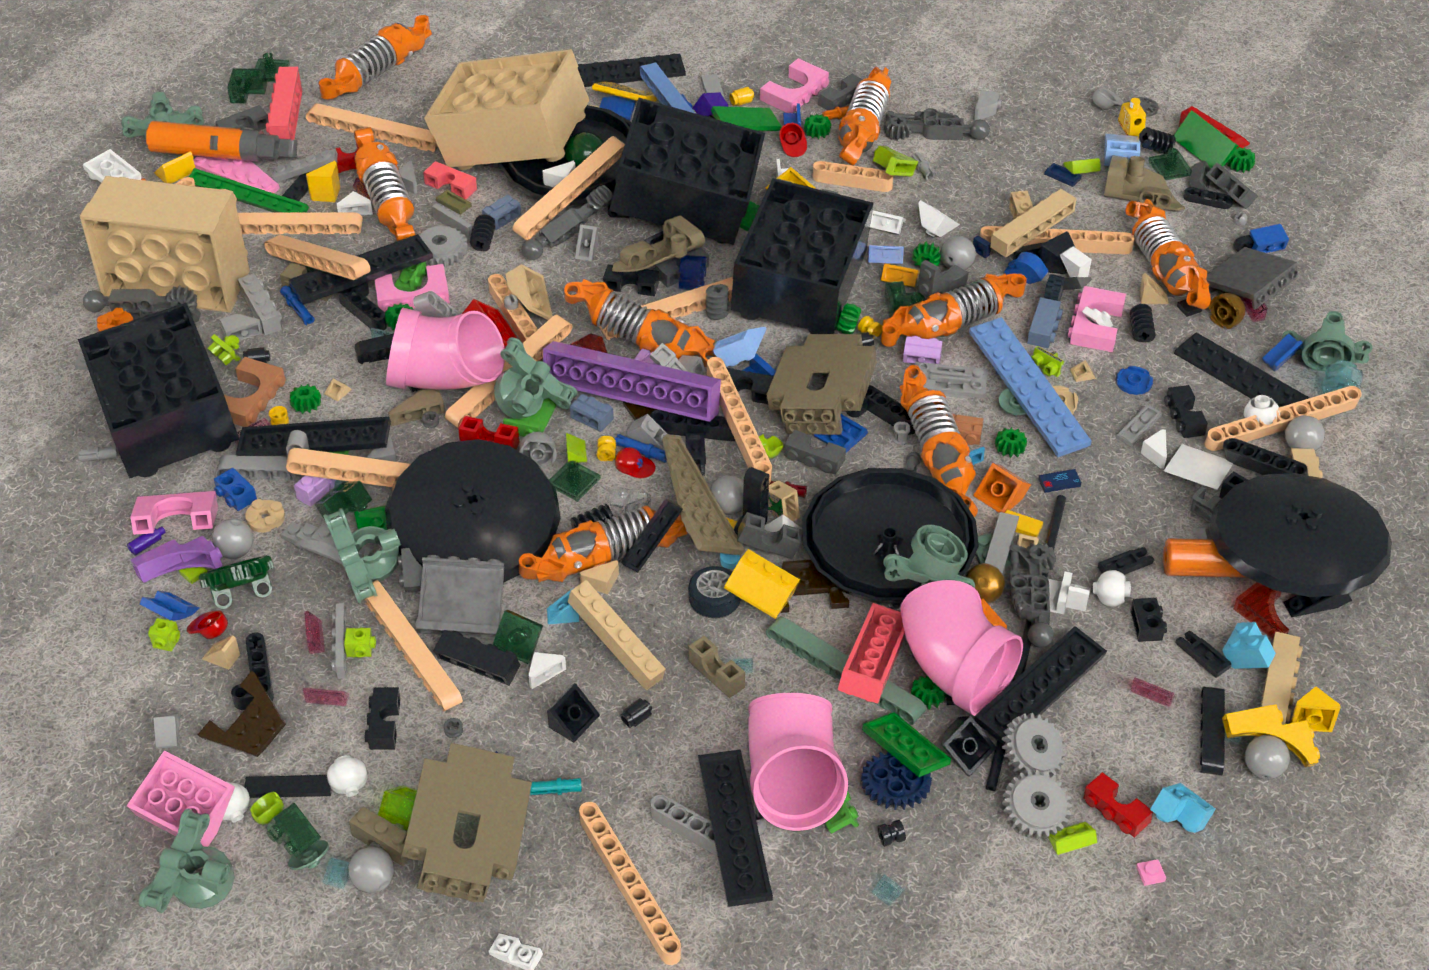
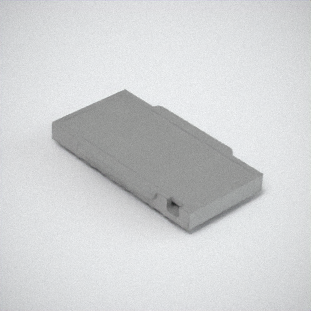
[914,362,988,398]

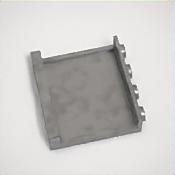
[1206,247,1298,310]
[415,555,504,638]

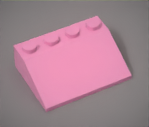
[127,751,235,847]

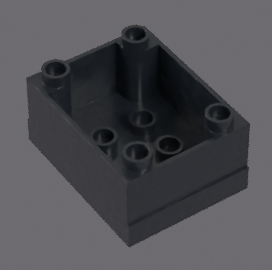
[610,98,765,245]
[731,178,874,334]
[78,303,239,479]

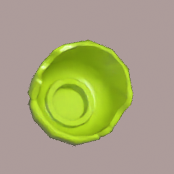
[759,434,784,459]
[250,792,284,825]

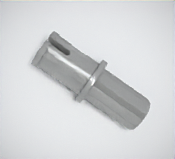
[912,152,935,180]
[78,446,118,462]

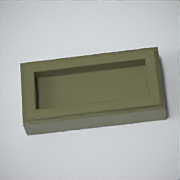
[436,190,472,215]

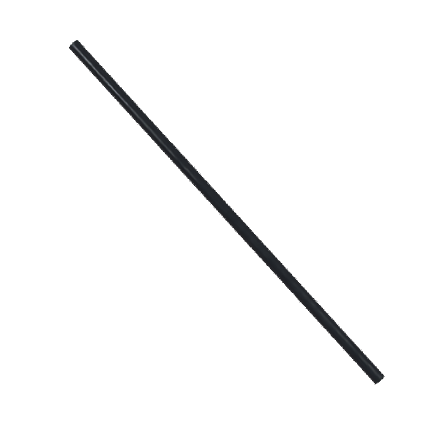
[985,495,1066,791]

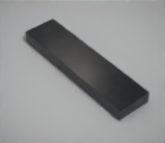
[621,498,683,573]
[244,775,332,798]

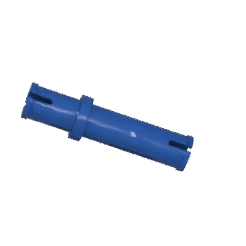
[280,285,315,325]
[615,434,667,463]

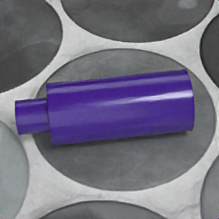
[127,526,166,556]

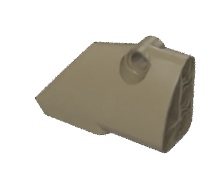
[1104,155,1185,211]
[612,215,705,272]

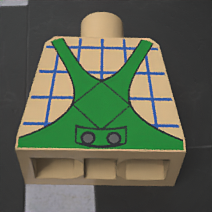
[768,481,800,522]

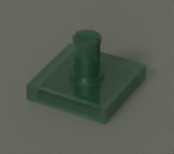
[251,53,290,82]
[1148,148,1192,180]
[549,461,601,502]
[493,609,543,664]

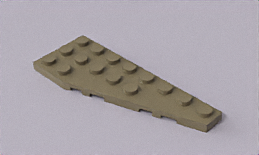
[662,434,745,556]

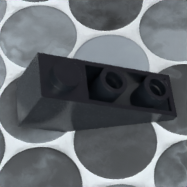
[1283,593,1352,618]

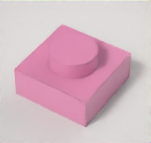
[1136,859,1166,886]

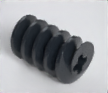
[1139,127,1176,155]
[469,214,495,251]
[1129,304,1156,342]
[571,504,613,529]

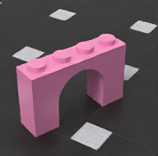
[760,58,829,113]
[375,264,450,312]
[1068,286,1126,352]
[131,491,218,535]

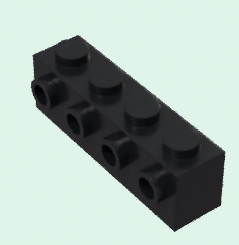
[433,630,521,686]

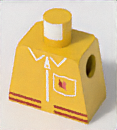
[1118,98,1146,137]

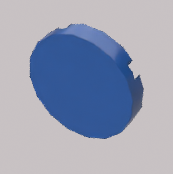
[1116,366,1153,395]

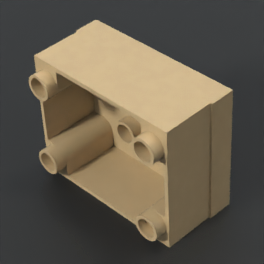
[424,49,589,170]
[80,176,250,313]

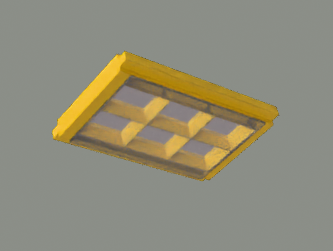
[592,82,657,102]

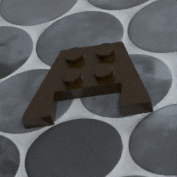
[780,559,850,613]
[197,671,286,757]

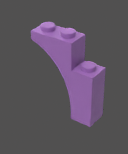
[130,536,223,583]

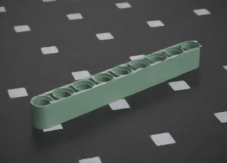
[765,616,926,725]

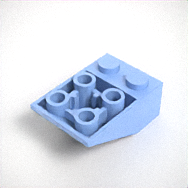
[1104,134,1140,166]
[713,327,766,367]

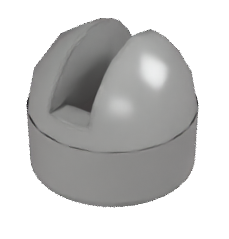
[1233,212,1247,225]
[504,294,518,310]

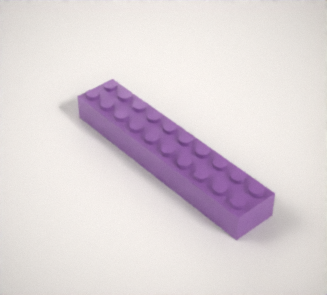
[543,341,721,422]

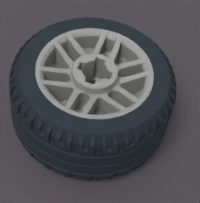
[688,566,741,618]

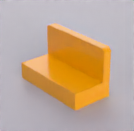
[881,263,920,287]

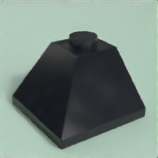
[1039,231,1075,274]
[941,716,997,777]

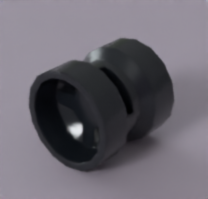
[877,820,906,847]

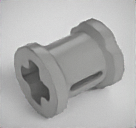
[893,422,910,445]

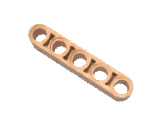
[813,161,893,192]

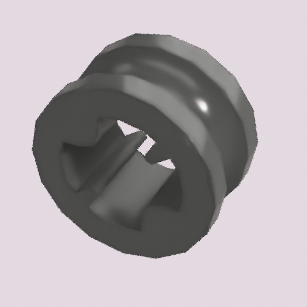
[422,411,439,428]
[444,718,463,738]

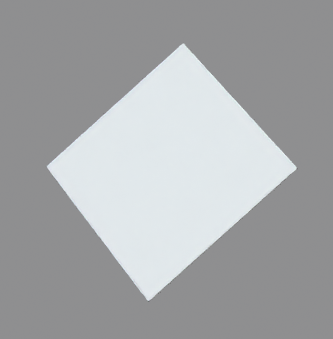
[1164,444,1233,490]

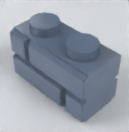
[482,195,521,230]
[570,394,614,432]

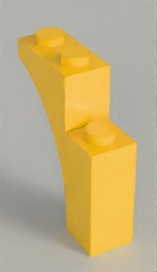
[1222,704,1320,767]

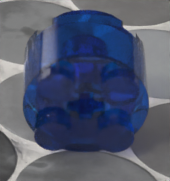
[679,255,707,290]

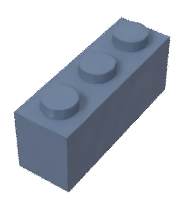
[1027,297,1063,348]

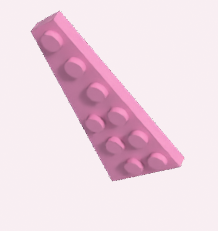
[194,156,280,193]

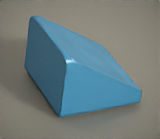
[969,446,985,465]

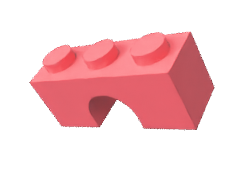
[423,161,477,200]

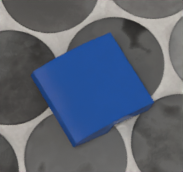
[600,96,636,121]
[814,414,868,453]
[140,591,200,620]

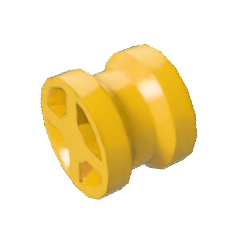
[269,406,289,425]

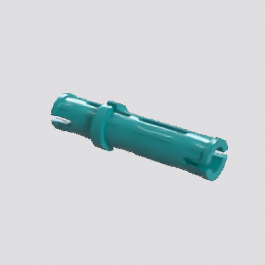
[530,778,582,795]

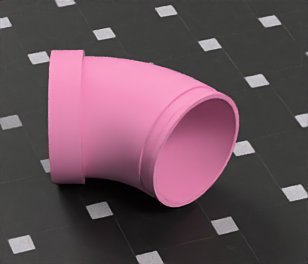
[386,308,505,390]
[900,580,1023,716]
[748,693,848,831]

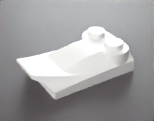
[83,149,141,183]

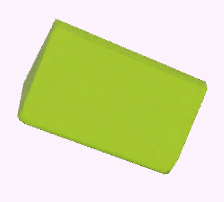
[1063,158,1101,174]
[566,433,587,463]
[1048,821,1097,855]

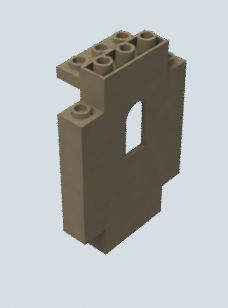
[767,334,877,435]
[402,743,532,902]

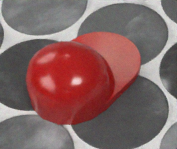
[779,123,807,157]
[615,447,656,478]
[187,610,228,639]

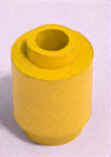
[729,87,754,106]

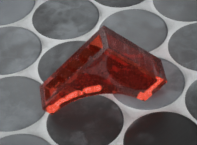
[1233,582,1289,639]

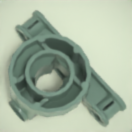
[121,92,204,139]
[1282,311,1373,372]
[494,337,577,419]
[323,508,401,603]
[883,525,975,588]
[139,808,235,913]

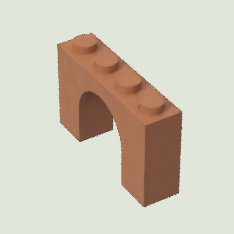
[224,357,286,427]

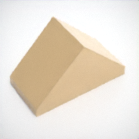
[1139,273,1169,304]
[580,560,619,594]
[202,635,240,670]

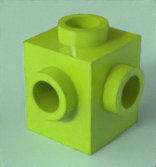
[148,618,180,652]
[344,628,376,658]

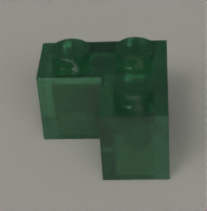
[227,68,267,103]
[885,281,926,318]
[315,481,372,520]
[266,803,321,858]

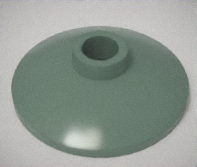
[998,388,1026,415]
[288,840,329,870]

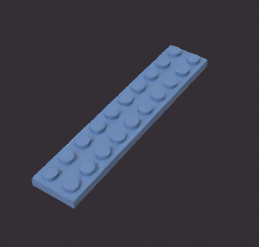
[969,317,1091,458]

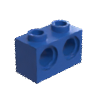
[214,468,257,511]

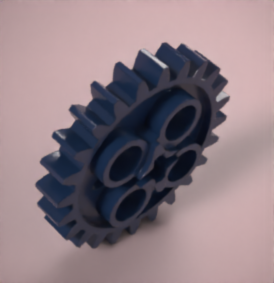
[861,751,932,810]

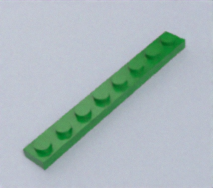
[189,168,309,213]

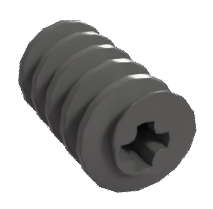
[706,284,729,320]

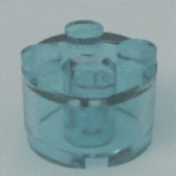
[1321,361,1363,399]

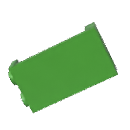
[503,390,557,437]

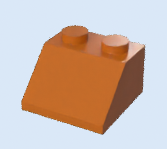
[973,463,1031,513]

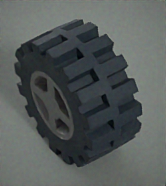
[1044,274,1065,301]

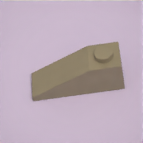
[388,389,445,427]

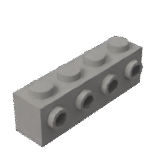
[238,274,282,335]

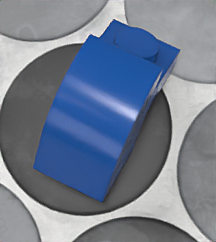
[1004,252,1048,284]

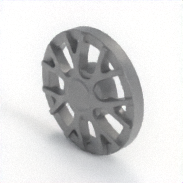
[1130,97,1159,117]

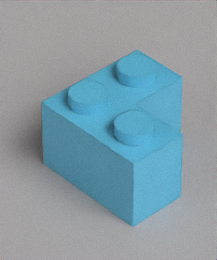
[1222,622,1276,669]
[1150,783,1216,833]

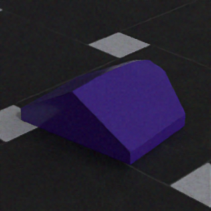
[692,92,729,117]

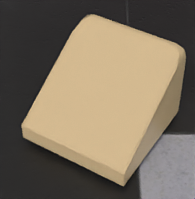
[1070,360,1096,382]
[324,378,352,401]
[1017,534,1039,548]

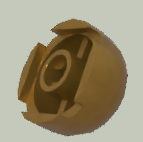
[1209,293,1245,329]
[966,563,1005,603]

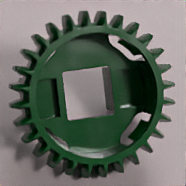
[199,555,274,609]

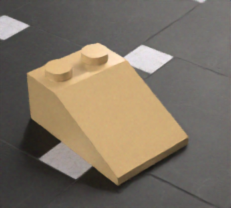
[505,264,553,320]

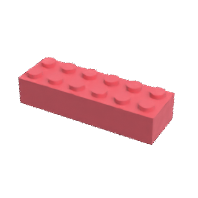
[266,67,303,140]
[838,603,906,704]

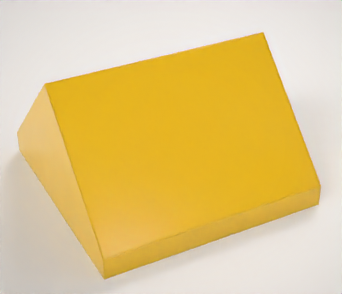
[154,151,195,184]
[306,161,340,202]
[1290,687,1340,732]

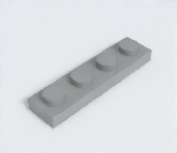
[273,149,338,182]
[332,603,346,679]

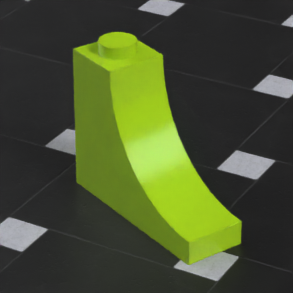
[873,145,918,177]

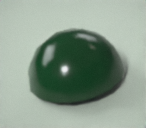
[565,132,604,166]

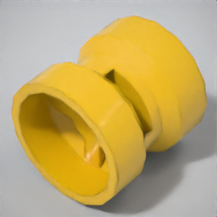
[858,316,882,339]
[597,436,616,461]

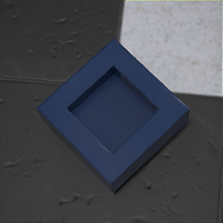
[973,236,991,258]

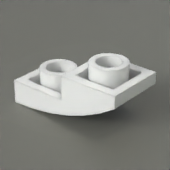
[1082,306,1113,327]
[489,933,543,970]

